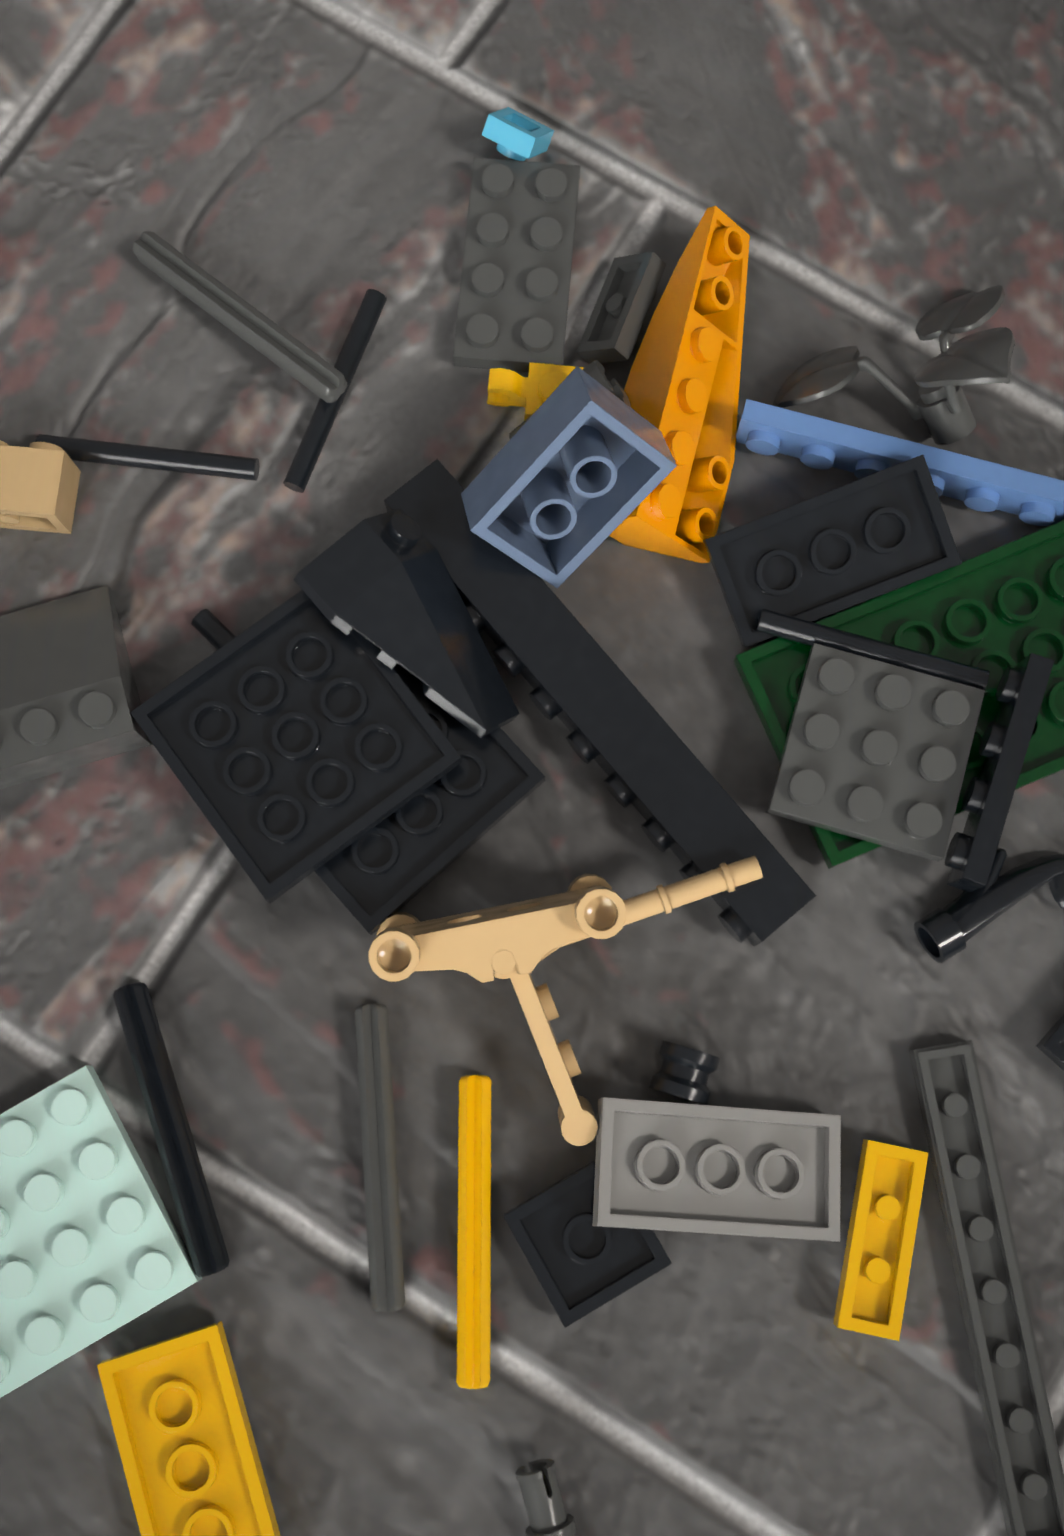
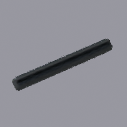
[113,982,230,1277]

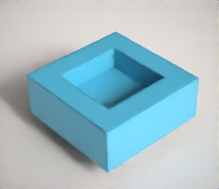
[482,107,555,161]

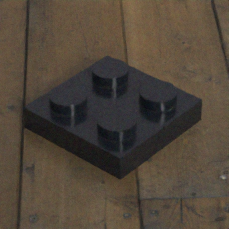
[503,1160,672,1328]

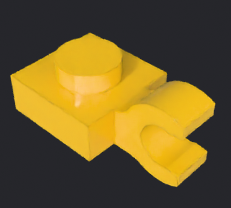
[487,362,584,421]

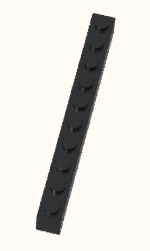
[384,459,816,946]

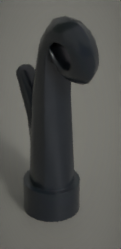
[914,848,1064,963]

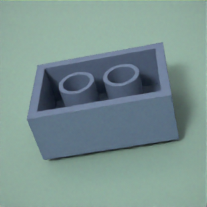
[461,366,677,588]

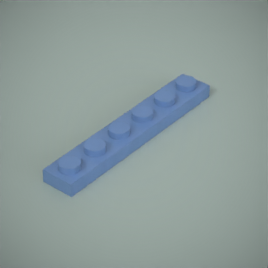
[736,399,1064,526]

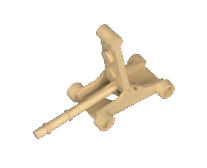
[368,855,763,1146]

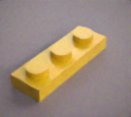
[833,1139,928,1341]

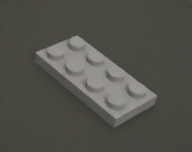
[592,1097,841,1242]

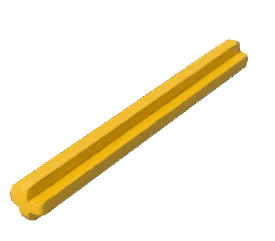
[456,1075,491,1389]

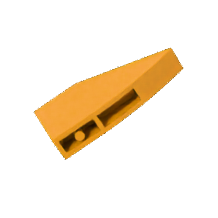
[609,206,750,563]

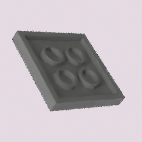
[766,643,985,861]

